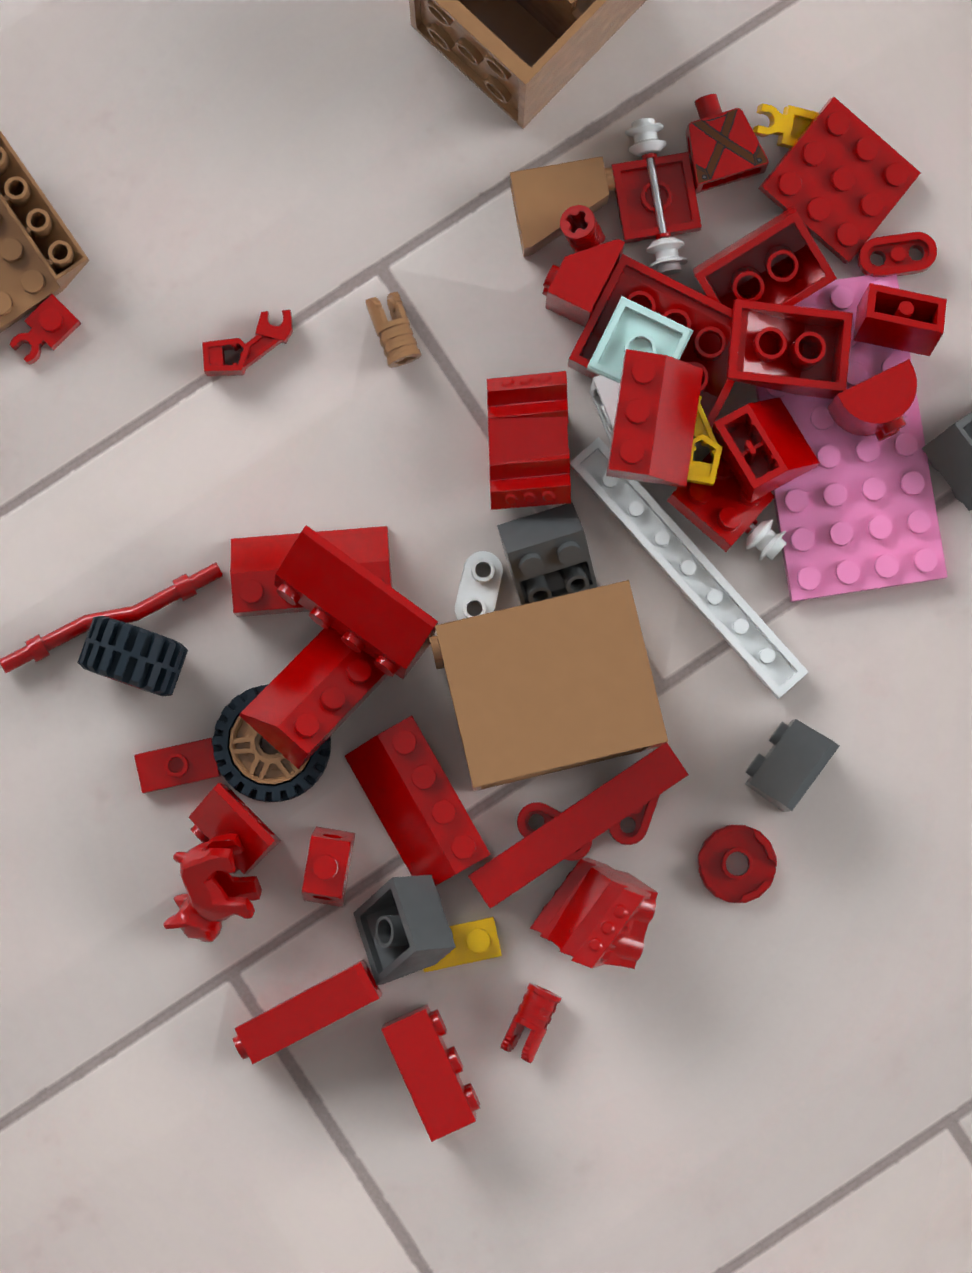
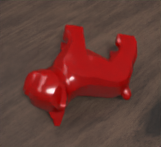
[163,833,262,942]

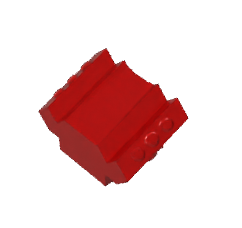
[487,371,571,510]
[530,858,658,969]

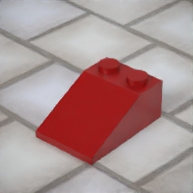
[727,299,853,399]

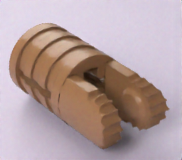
[365,291,421,368]

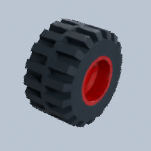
[77,616,188,696]

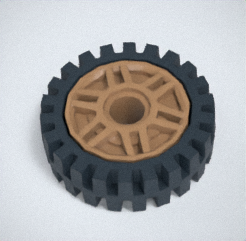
[212,685,331,802]

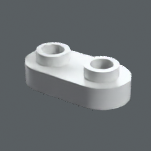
[455,551,503,620]

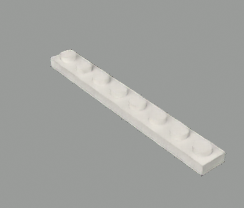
[570,437,808,699]

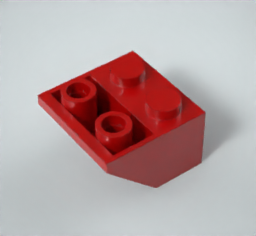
[712,397,820,502]

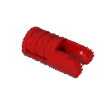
[560,205,606,253]
[500,983,562,1064]

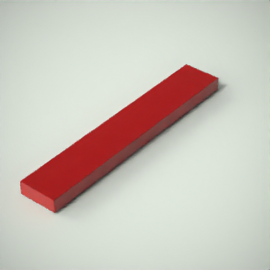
[468,743,689,909]

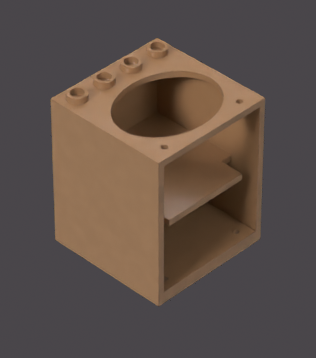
[409,0,647,129]
[429,580,668,791]

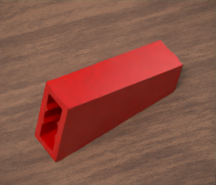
[232,959,382,1064]

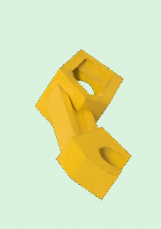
[687,396,722,486]

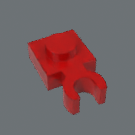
[9,294,81,365]

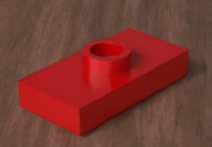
[134,737,221,794]

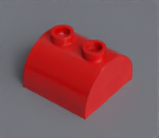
[827,359,917,442]

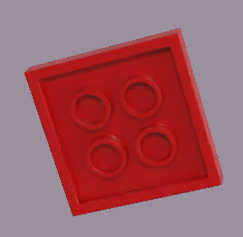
[758,97,921,264]

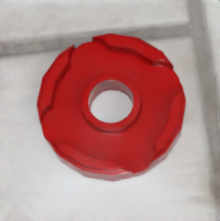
[698,825,777,903]

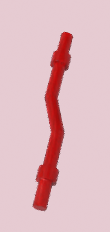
[0,562,223,673]

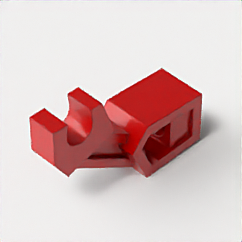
[202,310,293,376]

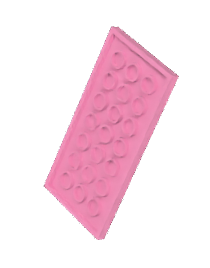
[755,275,947,602]

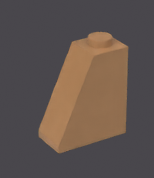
[510,156,615,257]

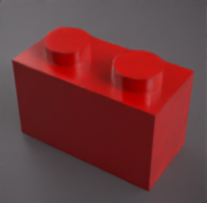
[853,283,947,356]

